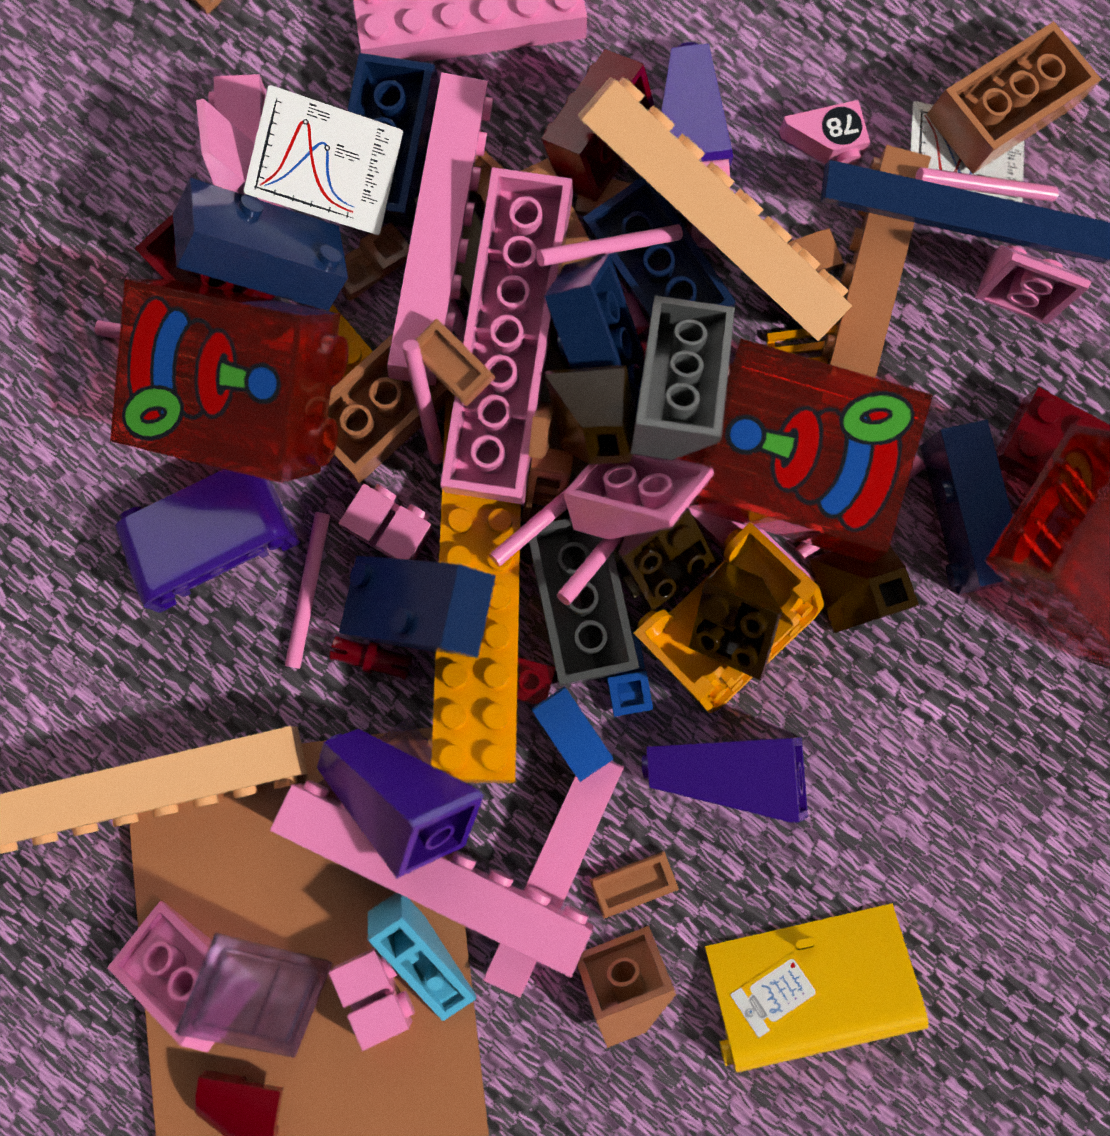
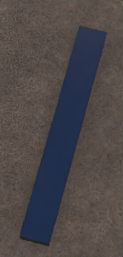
[820,160,1110,263]

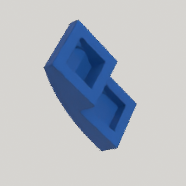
[606,628,653,717]
[531,686,614,782]

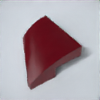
[195,1070,284,1136]

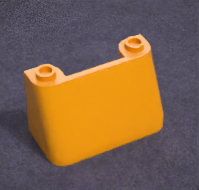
[634,522,824,714]

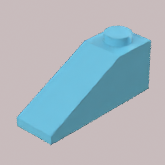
[368,892,476,1021]

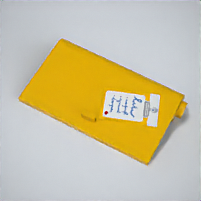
[705,903,928,1073]

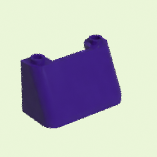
[115,454,301,613]

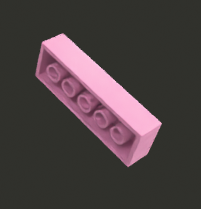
[353,0,587,62]

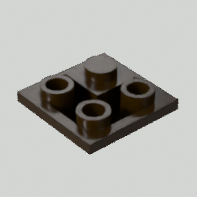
[545,365,636,465]
[619,507,717,610]
[808,535,919,634]
[689,562,782,681]

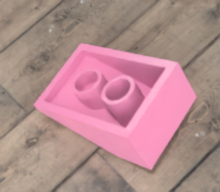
[196,99,284,208]
[975,245,1091,324]
[564,454,714,539]
[107,901,260,1052]

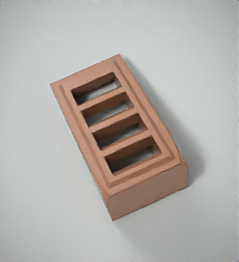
[521,448,573,522]

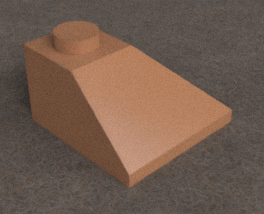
[577,926,676,1048]

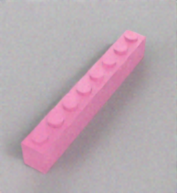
[388,72,493,386]
[270,780,593,978]

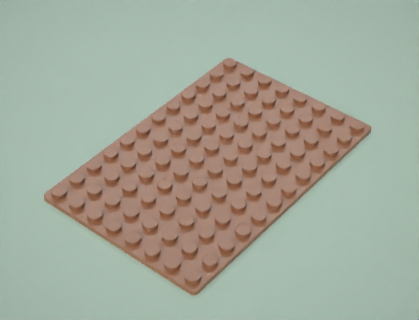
[129,727,489,1136]

